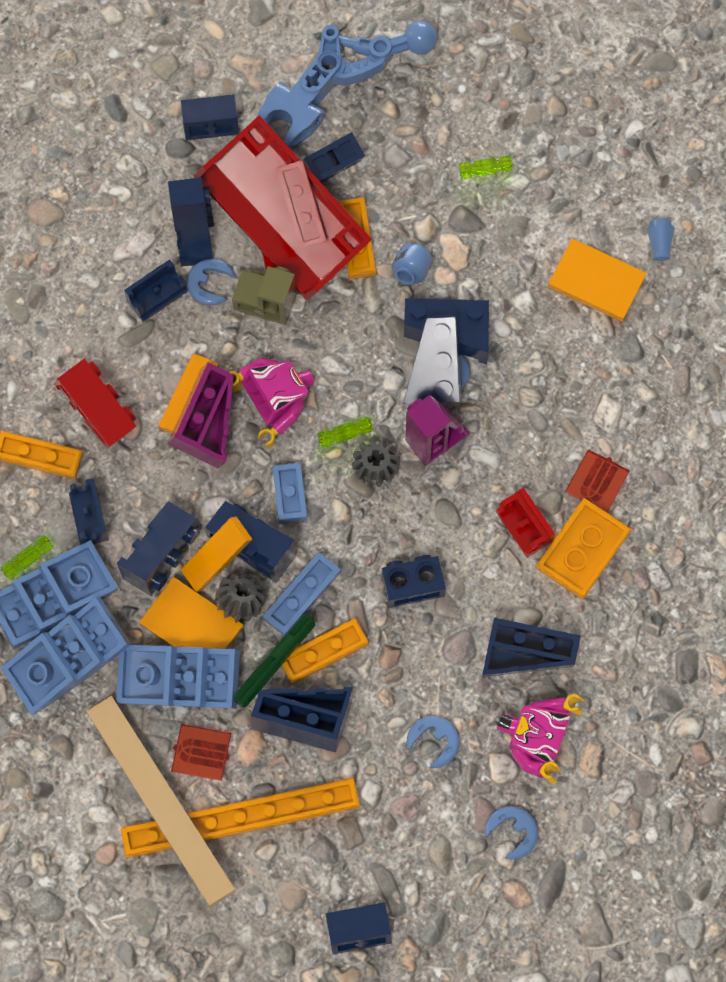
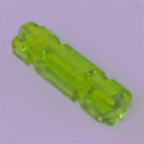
[459,156,513,179]
[317,416,372,448]
[1,535,53,580]

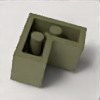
[232,266,296,325]

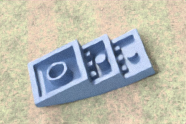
[0,540,118,650]
[1,597,132,715]
[116,645,240,709]

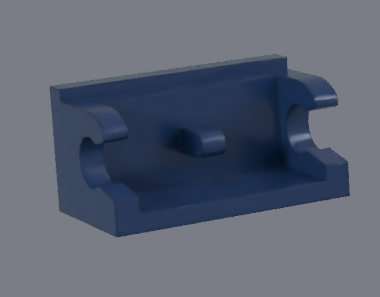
[181,94,239,141]
[124,259,188,322]
[69,478,109,545]
[325,902,392,955]

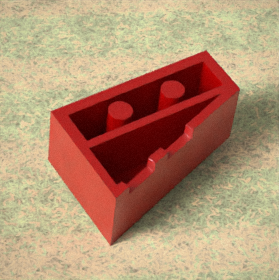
[53,358,137,449]

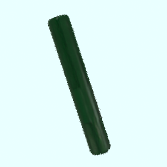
[233,614,315,708]

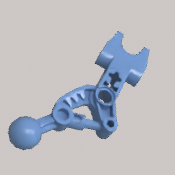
[255,20,438,150]

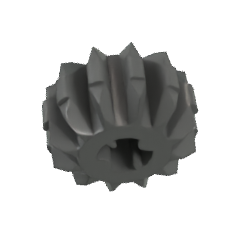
[352,438,400,487]
[215,573,265,623]

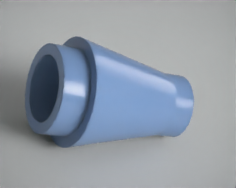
[647,219,674,261]

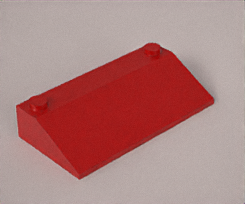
[193,115,372,300]

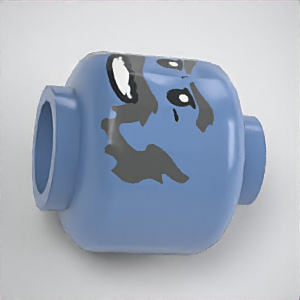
[392,243,432,285]

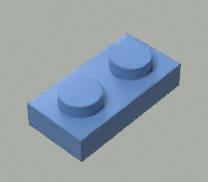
[272,462,307,523]

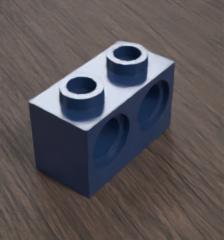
[303,132,365,183]
[381,555,446,608]

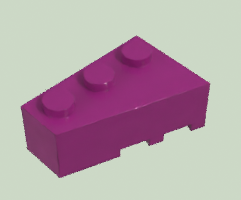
[167,362,234,468]
[405,395,470,466]

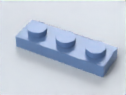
[262,552,341,636]

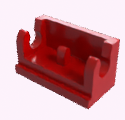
[496,487,555,558]

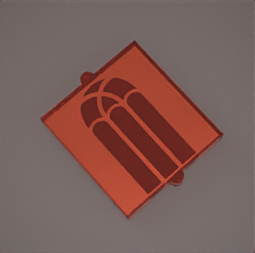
[565,449,630,512]
[171,724,232,781]

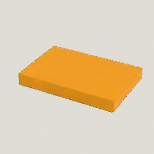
[548,238,647,322]
[535,498,632,600]
[139,577,244,649]

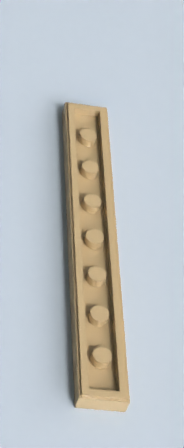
[86,696,236,908]

